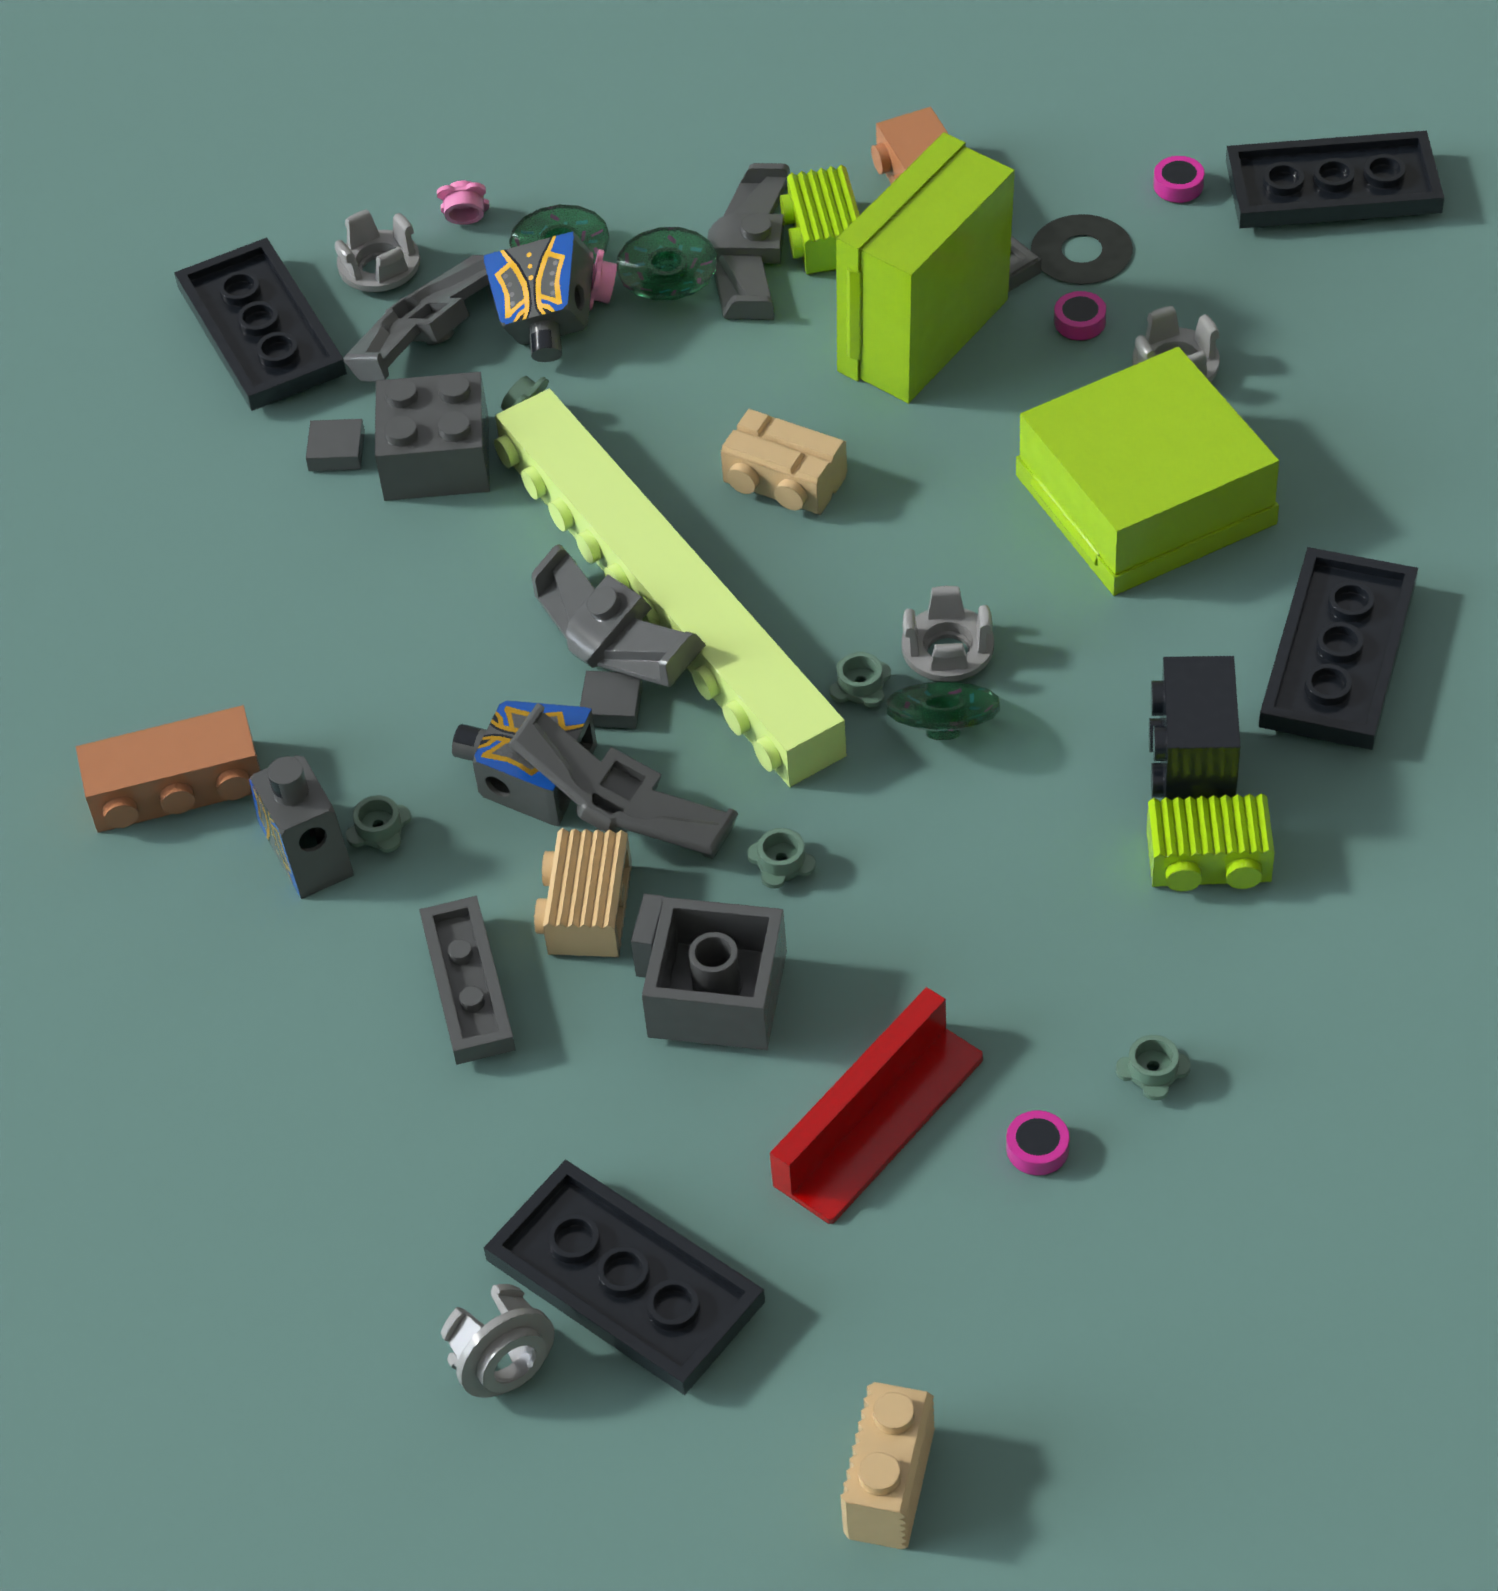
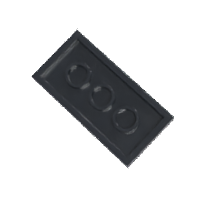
[1226,130,1444,229]
[174,237,347,411]
[1259,547,1418,750]
[484,1159,765,1395]

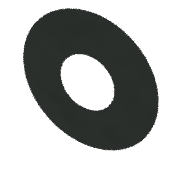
[1031,214,1133,284]

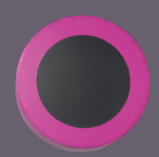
[1153,156,1204,203]
[1054,291,1106,340]
[1006,1110,1069,1175]

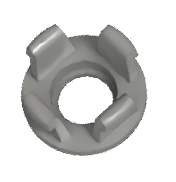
[335,209,420,292]
[1132,306,1220,382]
[902,586,994,682]
[441,1284,555,1398]

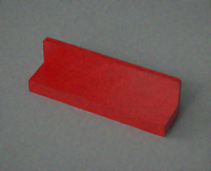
[770,987,983,1224]

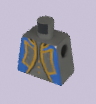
[484,231,594,362]
[452,700,597,826]
[249,755,354,899]

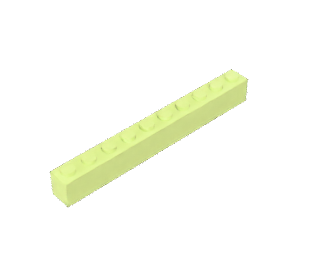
[494,388,847,788]

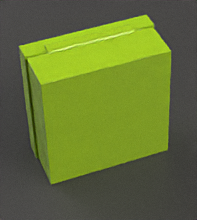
[836,132,1015,404]
[1016,346,1279,596]

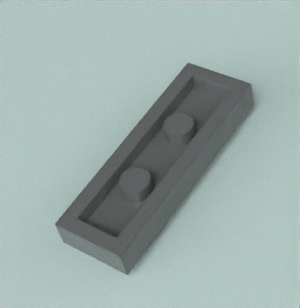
[419,895,516,1065]

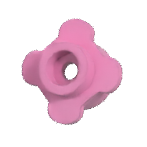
[437,180,490,225]
[589,249,617,310]

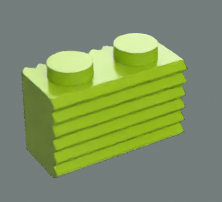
[780,165,859,274]
[1147,793,1275,891]

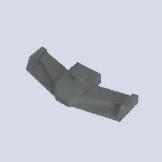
[706,163,790,320]
[343,255,490,382]
[531,544,706,687]
[508,703,738,859]

